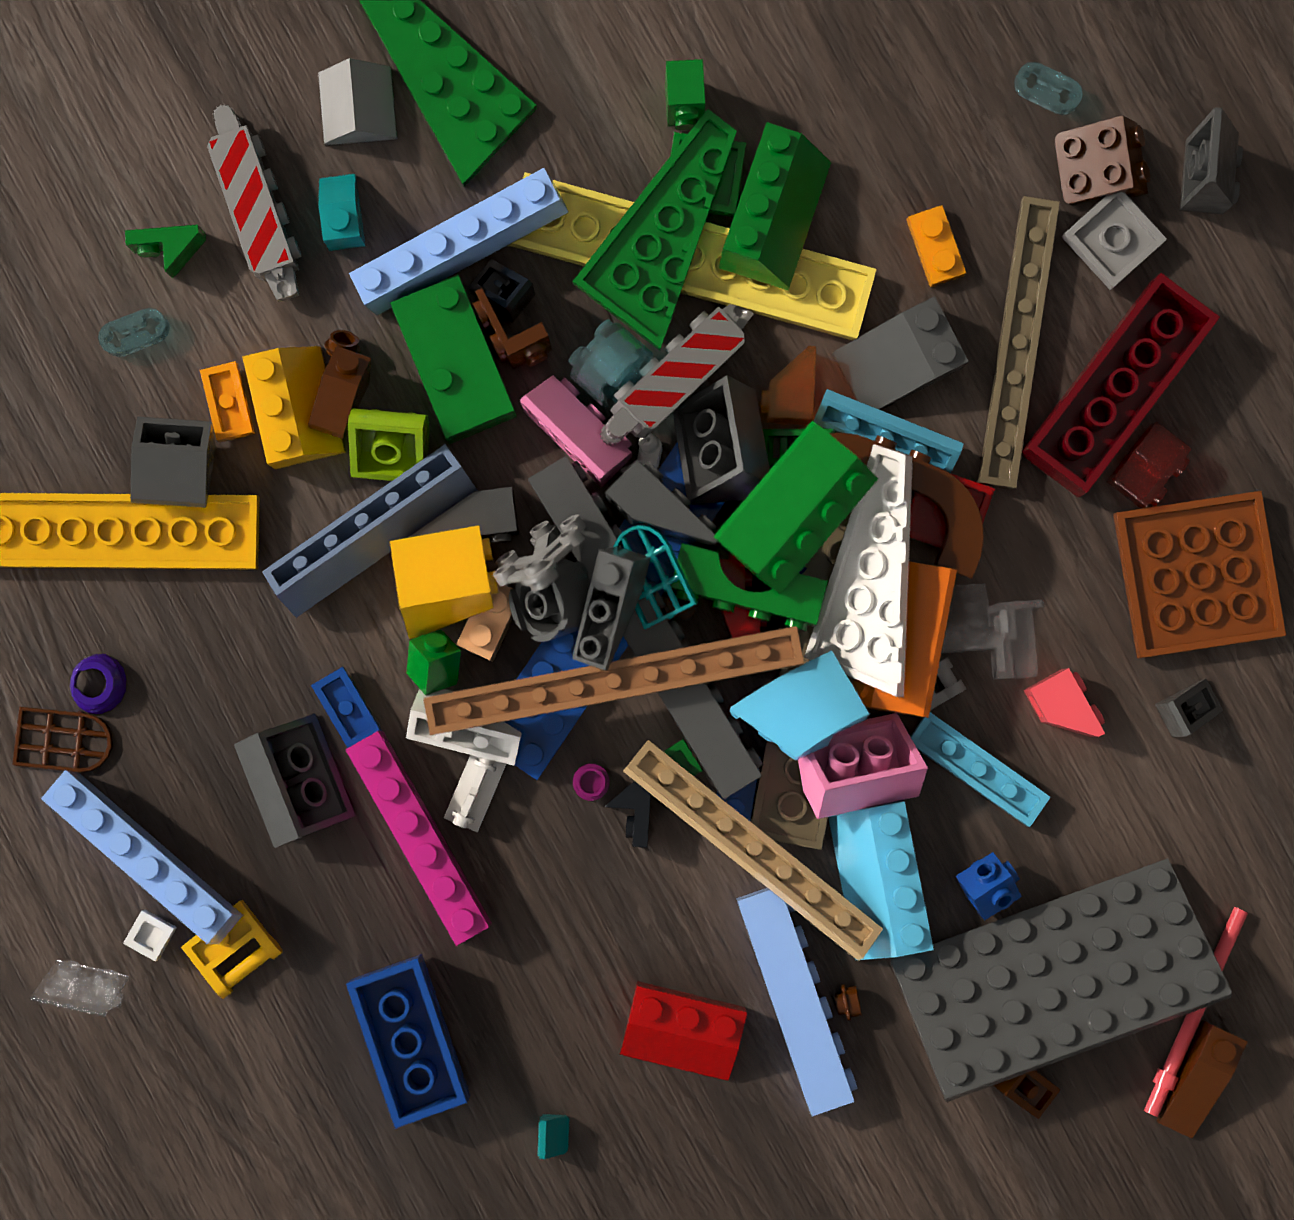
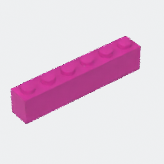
[345,731,492,946]

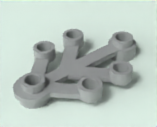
[493,514,586,591]

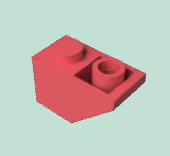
[1024,668,1105,737]

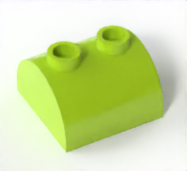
[348,408,429,481]

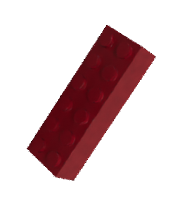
[1021,273,1220,498]

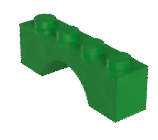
[671,543,828,631]

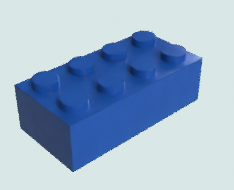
[346,954,470,1128]

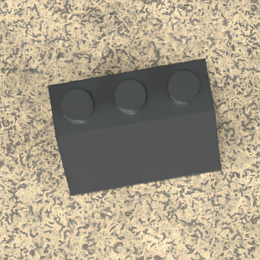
[673,375,770,505]
[234,714,355,848]

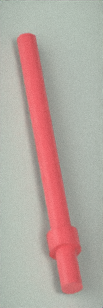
[1144,907,1248,1117]

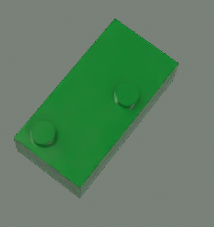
[390,275,517,445]

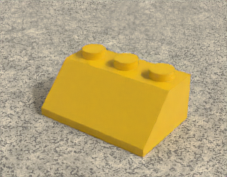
[242,346,346,469]

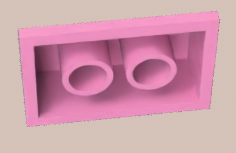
[520,375,632,488]
[798,713,928,819]

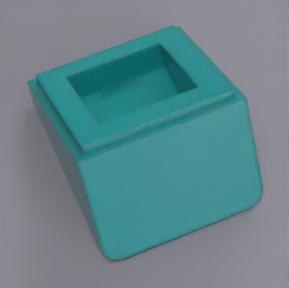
[538,1114,569,1159]

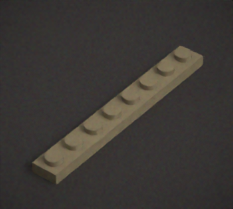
[978,196,1060,490]

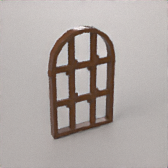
[12,707,113,772]

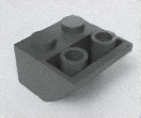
[130,417,216,508]

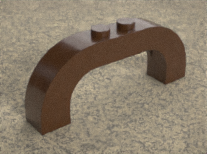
[829,433,984,579]

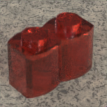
[1106,422,1192,509]

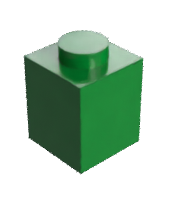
[406,629,461,695]

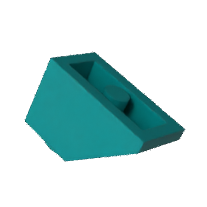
[318,174,365,251]

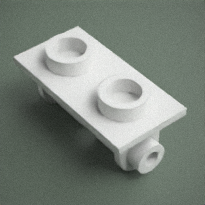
[444,755,506,832]

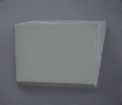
[319,58,397,145]

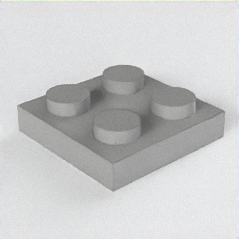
[1061,192,1167,290]

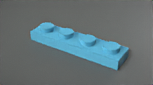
[814,389,964,473]
[910,712,1051,827]

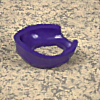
[70,654,127,714]

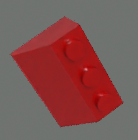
[620,981,747,1081]

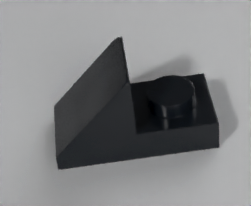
[605,781,651,848]

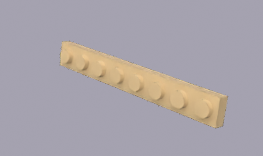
[623,740,883,961]

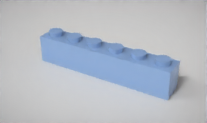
[349,168,569,315]
[41,770,243,944]
[736,888,857,1116]

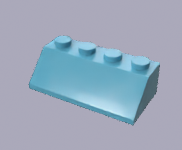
[828,801,934,960]

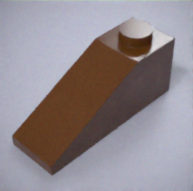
[1157,1020,1248,1138]

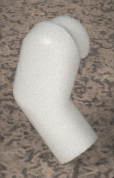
[621,433,663,474]

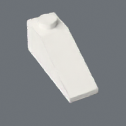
[406,688,522,766]

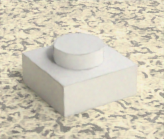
[123,909,177,961]

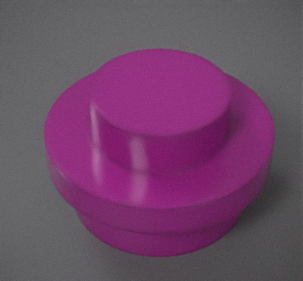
[573,764,610,801]

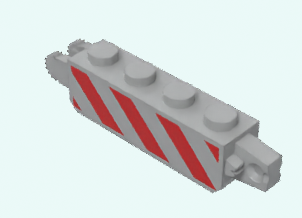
[207,104,301,302]
[600,304,754,446]

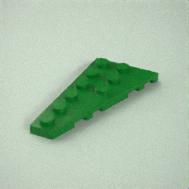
[359,0,537,187]
[573,109,737,351]

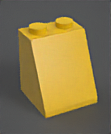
[390,525,499,639]

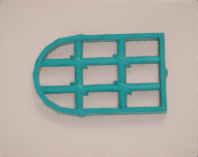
[614,525,698,630]

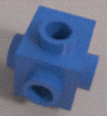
[956,852,1022,921]

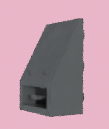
[605,460,718,550]

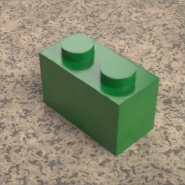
[665,59,705,131]

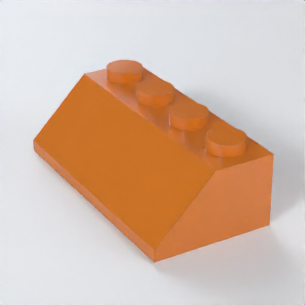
[852,562,957,718]

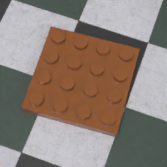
[1113,491,1286,659]

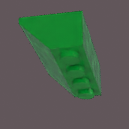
[719,122,831,291]
[713,421,879,594]

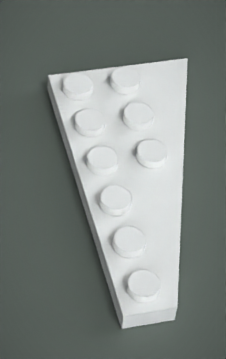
[804,444,912,697]

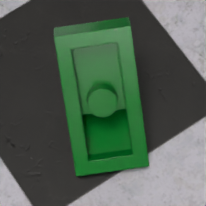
[125,225,206,278]

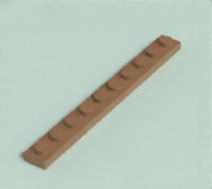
[423,626,804,736]

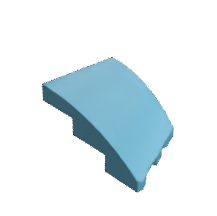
[729,651,869,761]

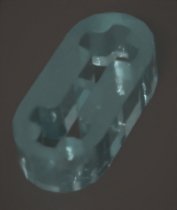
[1014,62,1083,115]
[98,308,170,357]

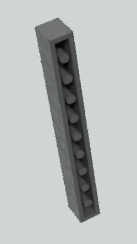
[528,456,763,800]

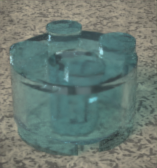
[568,319,653,408]

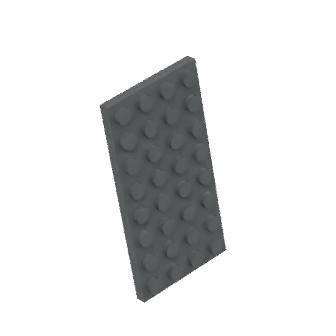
[890,858,1233,1102]

